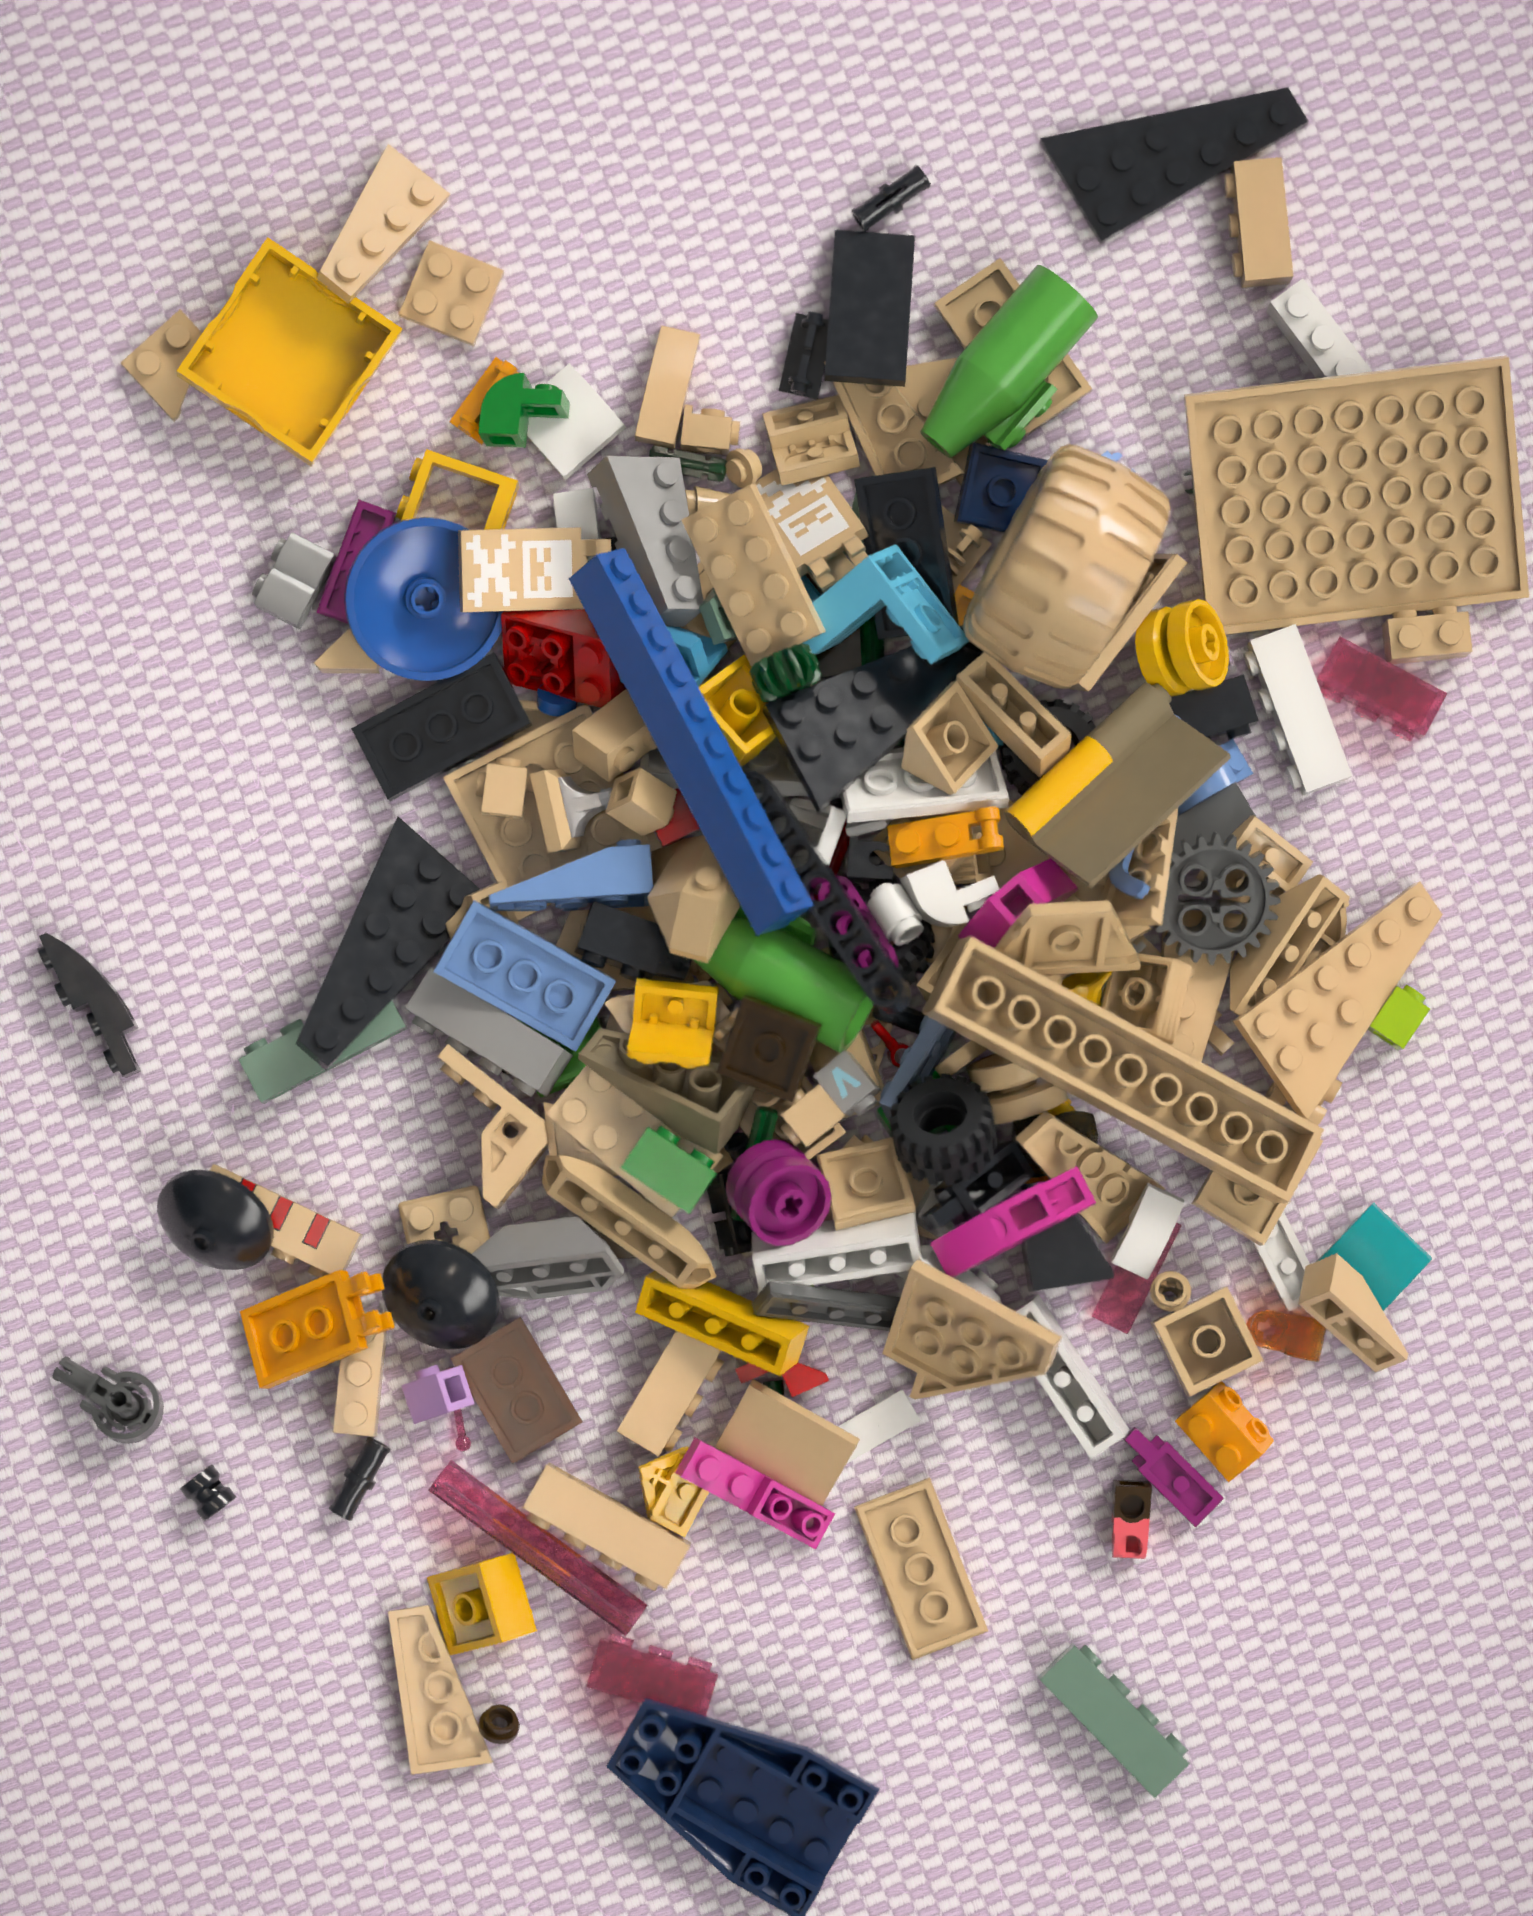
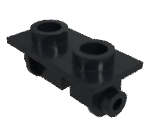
[779,312,829,400]
[707,1173,754,1257]

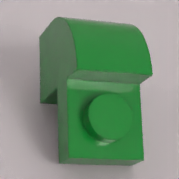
[478,373,570,448]

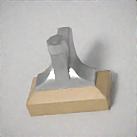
[530,769,612,853]

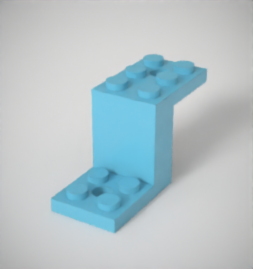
[800,544,969,664]

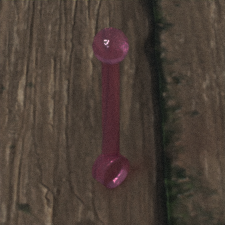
[444,1367,471,1452]

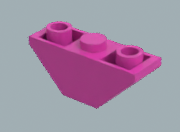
[958,858,1078,949]

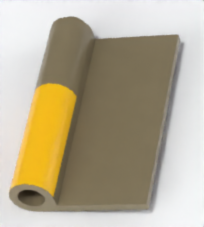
[1004,682,1231,888]

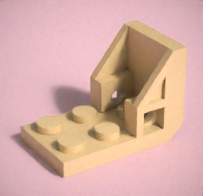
[437,1044,548,1209]

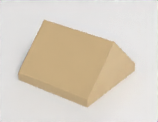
[901,681,999,795]

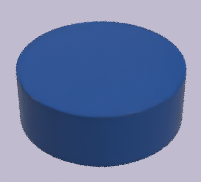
[537,684,577,717]

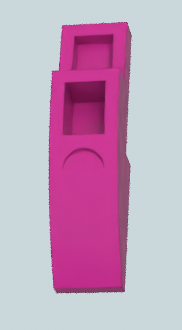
[930,1166,1096,1278]
[675,1437,835,1550]

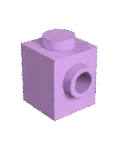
[401,1365,475,1424]

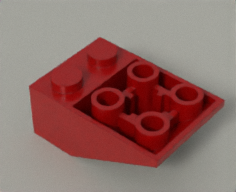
[501,609,626,708]

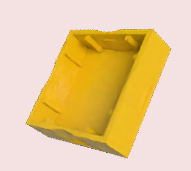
[177,237,402,467]

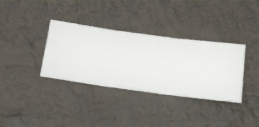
[838,1389,921,1463]

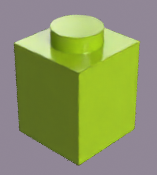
[1367,985,1430,1050]

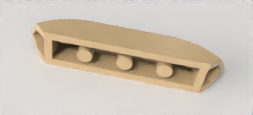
[542,1155,716,1289]

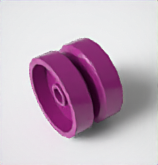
[726,1140,832,1246]

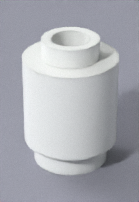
[867,883,923,946]

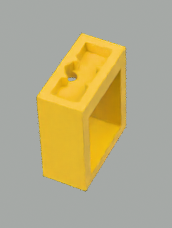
[396,449,520,530]

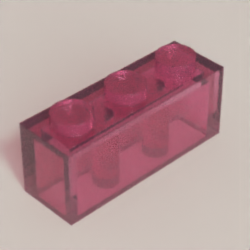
[1316,636,1447,742]
[586,1633,718,1716]

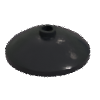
[157,1170,274,1270]
[382,1240,500,1350]

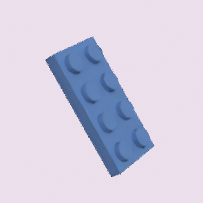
[433,900,616,1052]

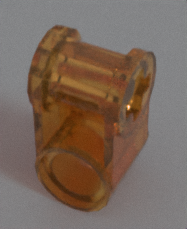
[1246,1310,1327,1362]

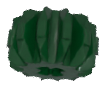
[750,644,822,703]

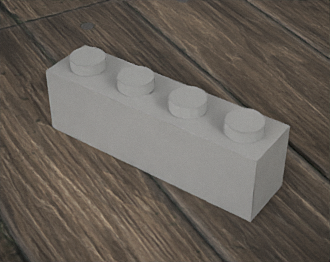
[405,967,573,1097]

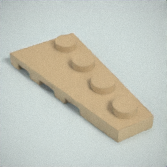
[317,144,450,304]

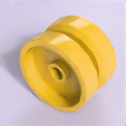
[1135,599,1229,697]

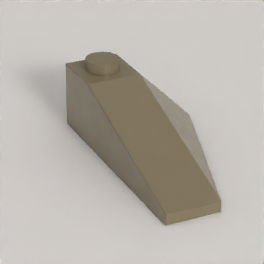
[578,1028,755,1154]

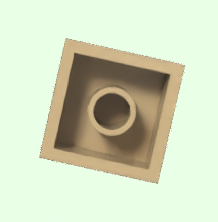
[1150,1287,1263,1396]

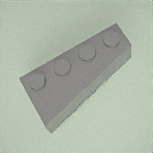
[587,456,703,627]

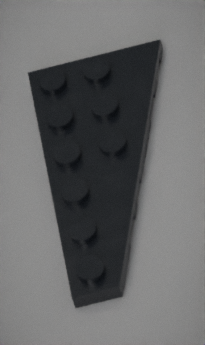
[1039,87,1309,244]

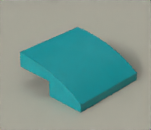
[1316,1202,1432,1311]

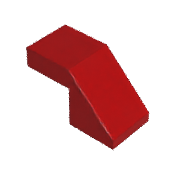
[655,788,700,848]
[735,1362,829,1397]

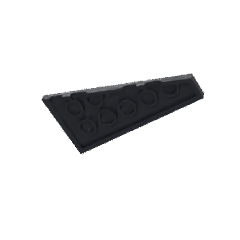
[763,625,984,814]
[296,817,480,1070]

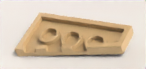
[824,361,965,486]
[1100,808,1178,926]
[1161,910,1243,1062]
[1015,1111,1165,1244]
[388,1605,493,1775]

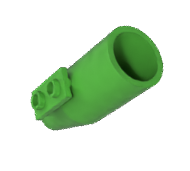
[920,265,1098,458]
[692,905,874,1053]

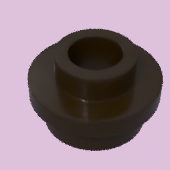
[478,1704,520,1744]

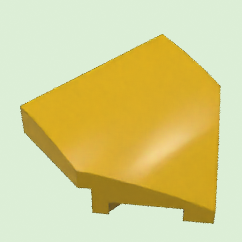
[638,1446,709,1538]

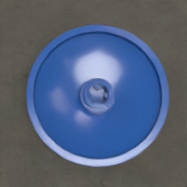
[344,517,504,681]

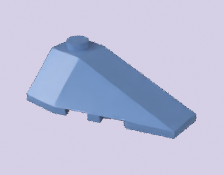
[489,839,653,911]

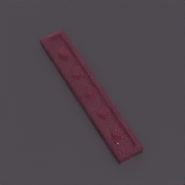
[428,1460,648,1636]

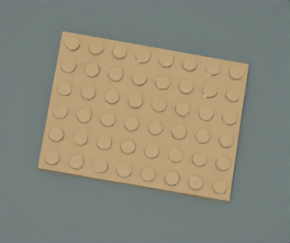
[1184,355,1529,635]

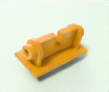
[449,357,529,445]

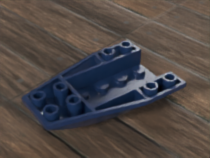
[606,1698,880,1916]

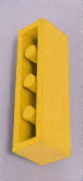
[635,1270,809,1376]

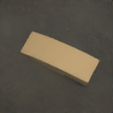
[635,326,700,449]

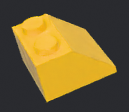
[699,654,776,767]
[427,1552,537,1656]

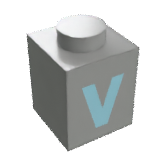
[813,1050,881,1116]

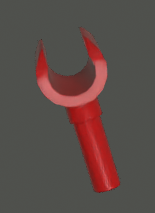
[870,1020,909,1068]

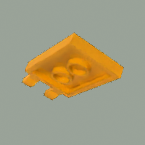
[240,1270,395,1389]

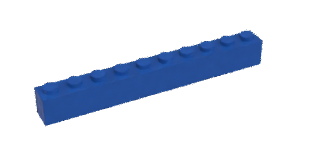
[569,548,814,936]

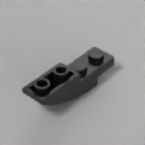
[37,933,141,1078]

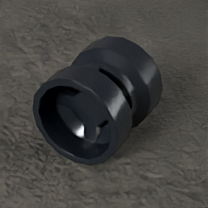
[180,1464,236,1521]

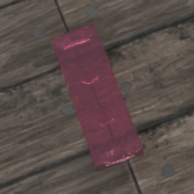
[1091,1223,1182,1335]

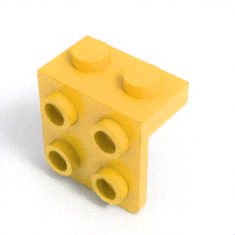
[627,978,719,1068]

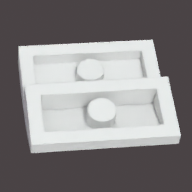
[527,363,626,480]

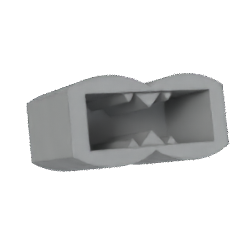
[252,532,336,630]

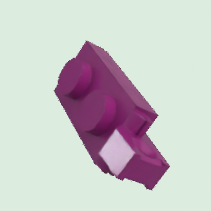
[1123,1427,1224,1527]

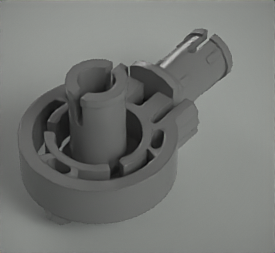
[53,1356,164,1444]

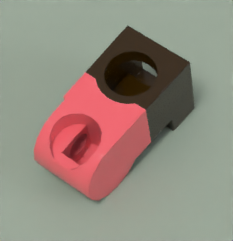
[1112,1480,1152,1559]

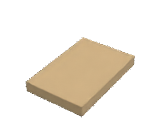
[715,1379,860,1506]

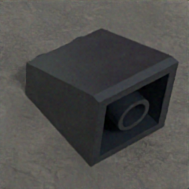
[1013,1181,1114,1292]

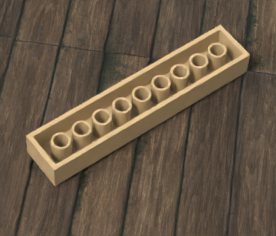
[921,937,1324,1204]

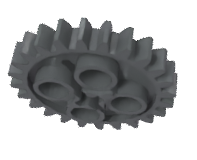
[1153,831,1281,965]

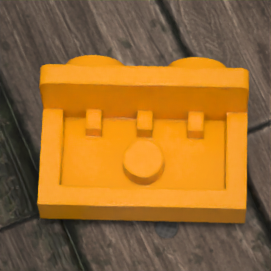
[1175,1381,1274,1482]

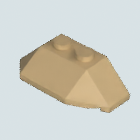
[647,835,740,963]
[1230,874,1350,1016]

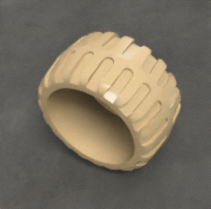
[963,444,1170,689]

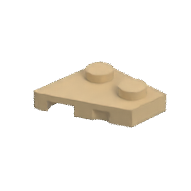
[121,309,202,422]

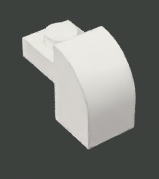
[900,860,999,927]

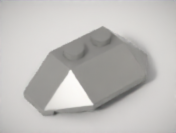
[472,1216,624,1300]

